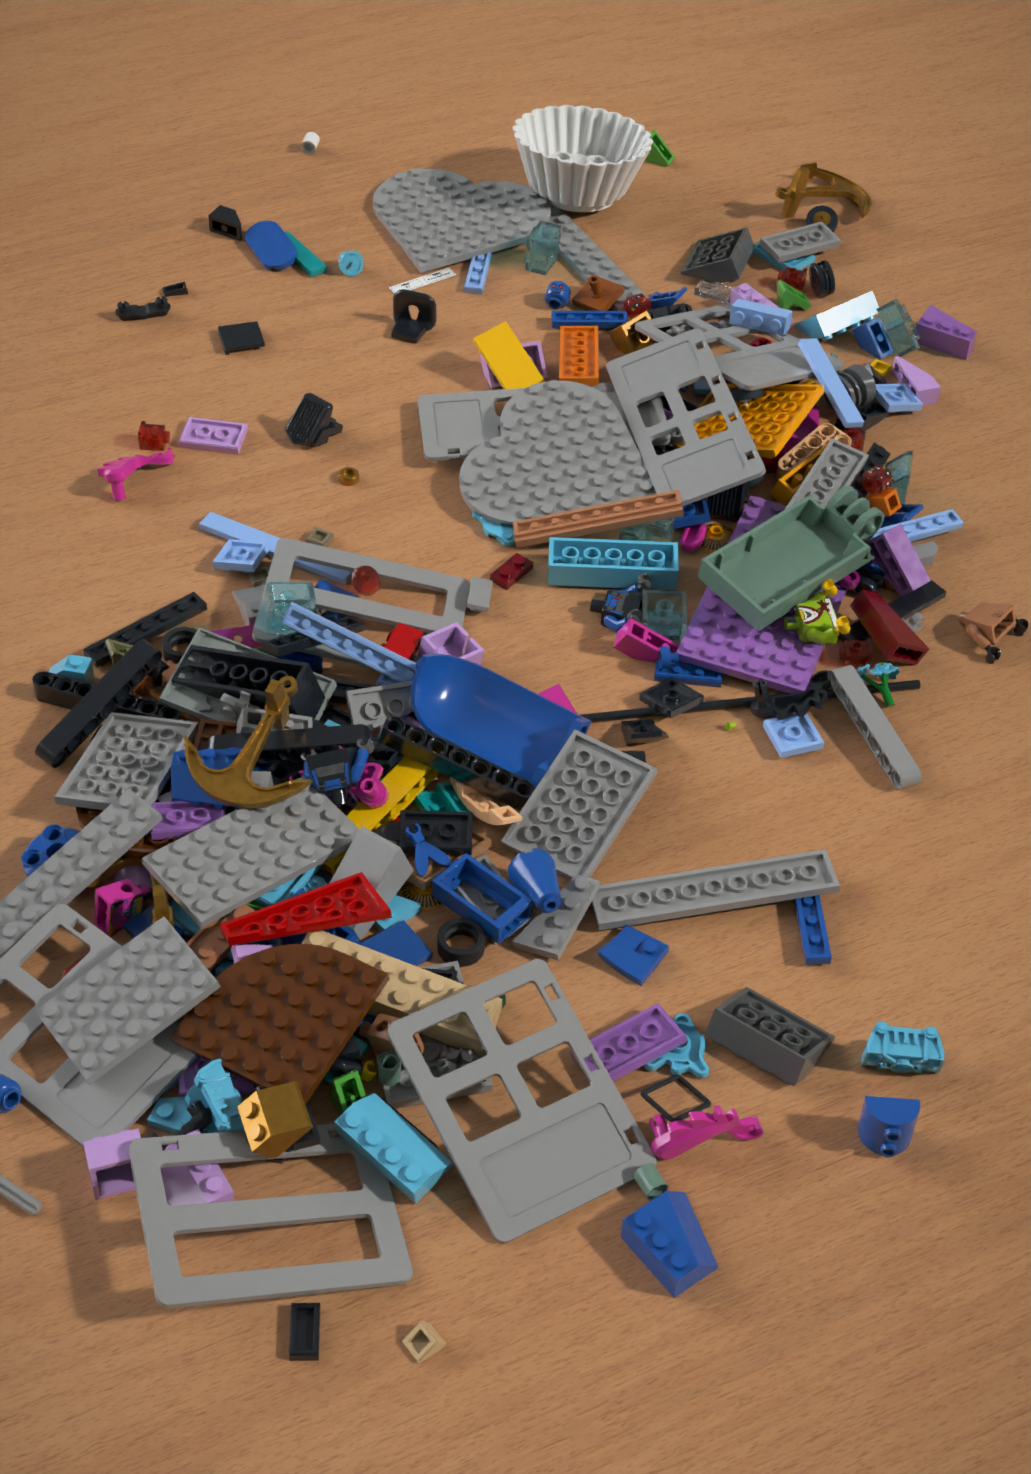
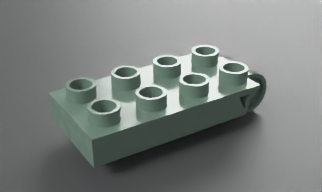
[698,485,885,631]

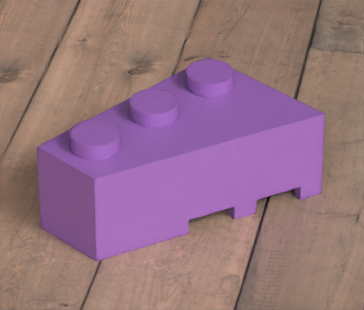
[913,305,977,360]
[866,524,931,596]

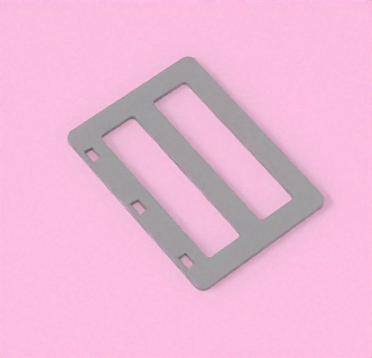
[252,538,470,668]
[129,1124,413,1309]

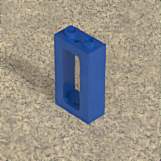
[432,853,533,945]

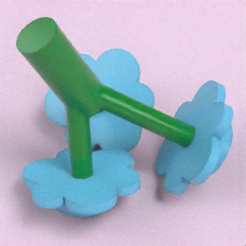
[856,663,900,708]

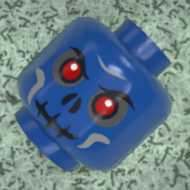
[544,281,571,309]

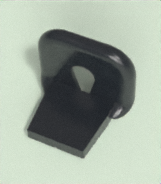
[391,289,437,343]

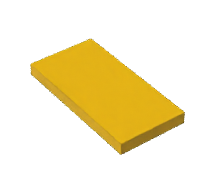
[472,321,545,389]

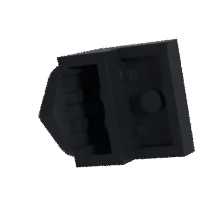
[284,393,343,446]
[707,481,751,522]

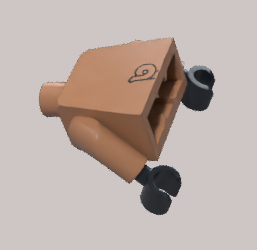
[959,603,1029,664]

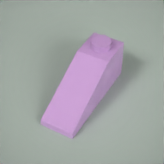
[892,356,941,405]

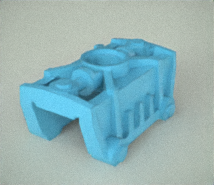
[861,1022,945,1074]
[185,1059,248,1140]

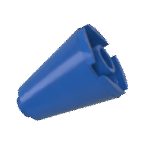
[507,848,561,913]

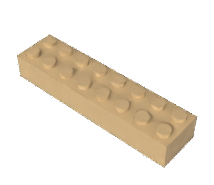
[302,930,502,1057]

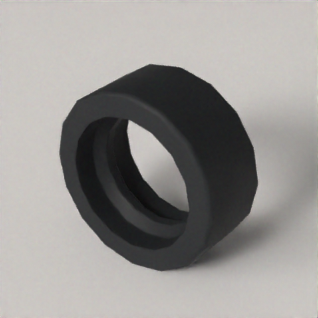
[162,627,197,664]
[437,918,485,967]

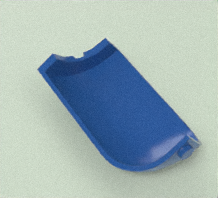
[411,654,592,790]

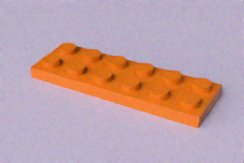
[559,326,599,387]

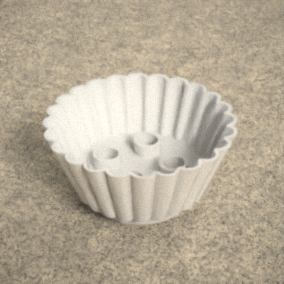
[513,105,653,212]

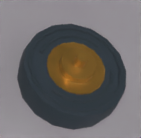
[806,205,838,232]

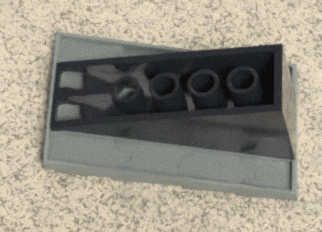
[159,627,337,723]

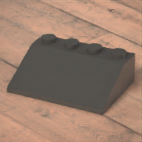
[681,227,755,283]
[705,987,835,1086]

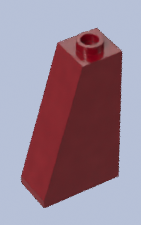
[850,589,929,665]

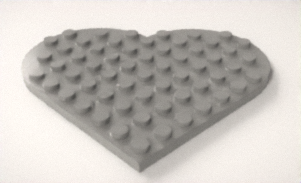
[373,168,551,273]
[459,380,656,526]

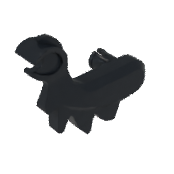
[751,670,831,720]

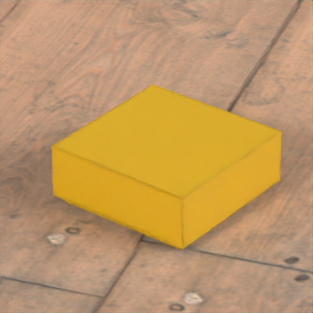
[870,359,893,378]

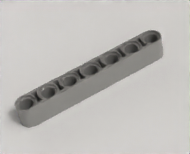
[828,665,922,790]

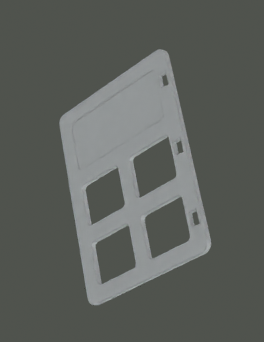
[635,304,844,391]
[0,904,198,1147]
[387,959,657,1244]

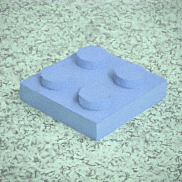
[875,383,923,413]
[213,539,270,573]
[763,713,824,758]

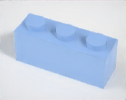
[729,299,793,336]

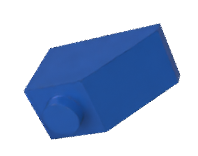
[852,317,894,360]

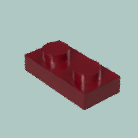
[490,553,533,590]

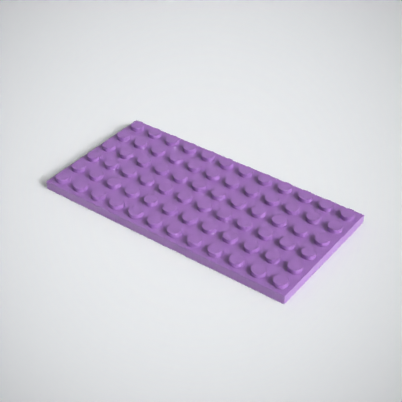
[676,496,847,694]

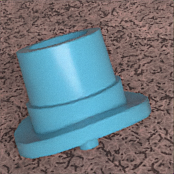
[339,250,364,276]

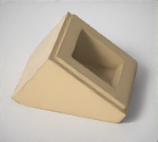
[402,1321,446,1363]

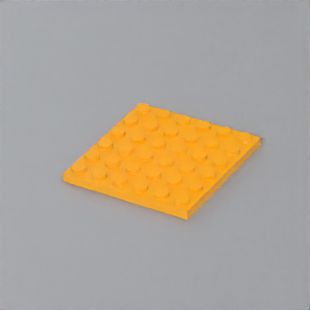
[672,384,825,458]

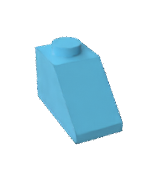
[48,654,94,684]

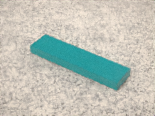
[285,231,327,277]

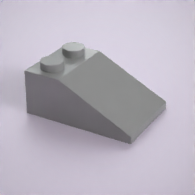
[232,584,290,626]

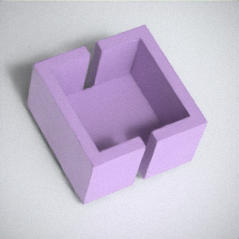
[417,622,484,665]
[83,1128,141,1200]

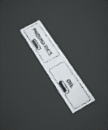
[389,268,456,294]

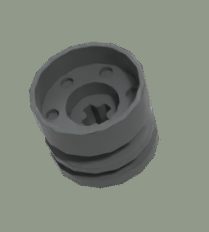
[824,365,876,413]

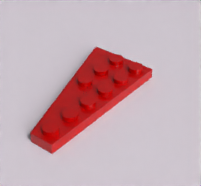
[219,872,392,946]

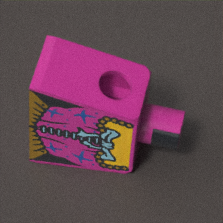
[94,879,152,937]

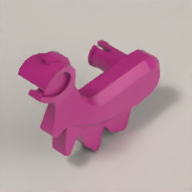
[97,447,175,501]
[290,747,389,808]
[649,1105,763,1160]

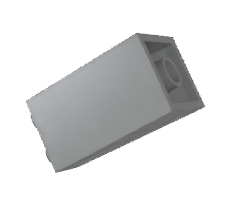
[329,826,414,941]

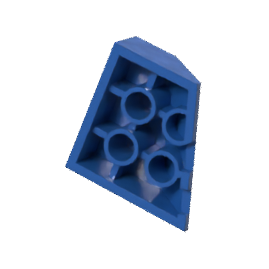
[171,747,242,810]
[621,1191,718,1298]

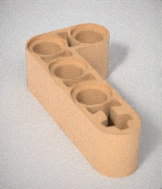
[776,423,852,480]

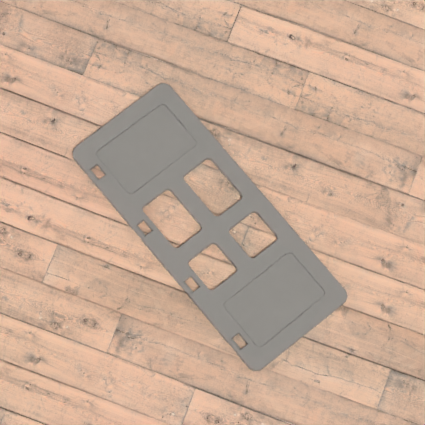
[606,328,766,506]
[417,382,671,461]

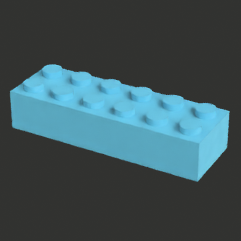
[548,537,679,590]

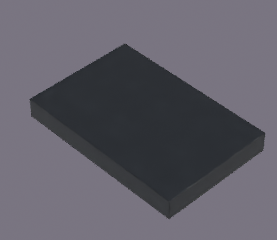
[398,810,473,855]

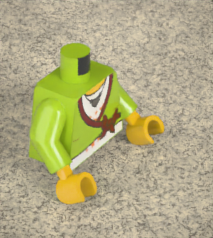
[784,579,850,645]

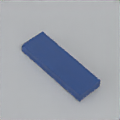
[654,660,722,688]

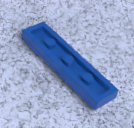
[551,311,628,329]
[794,895,832,965]

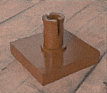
[572,275,625,311]

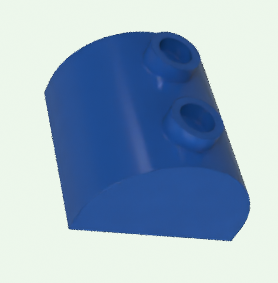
[858,1096,920,1157]

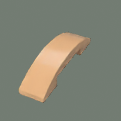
[450,777,523,825]

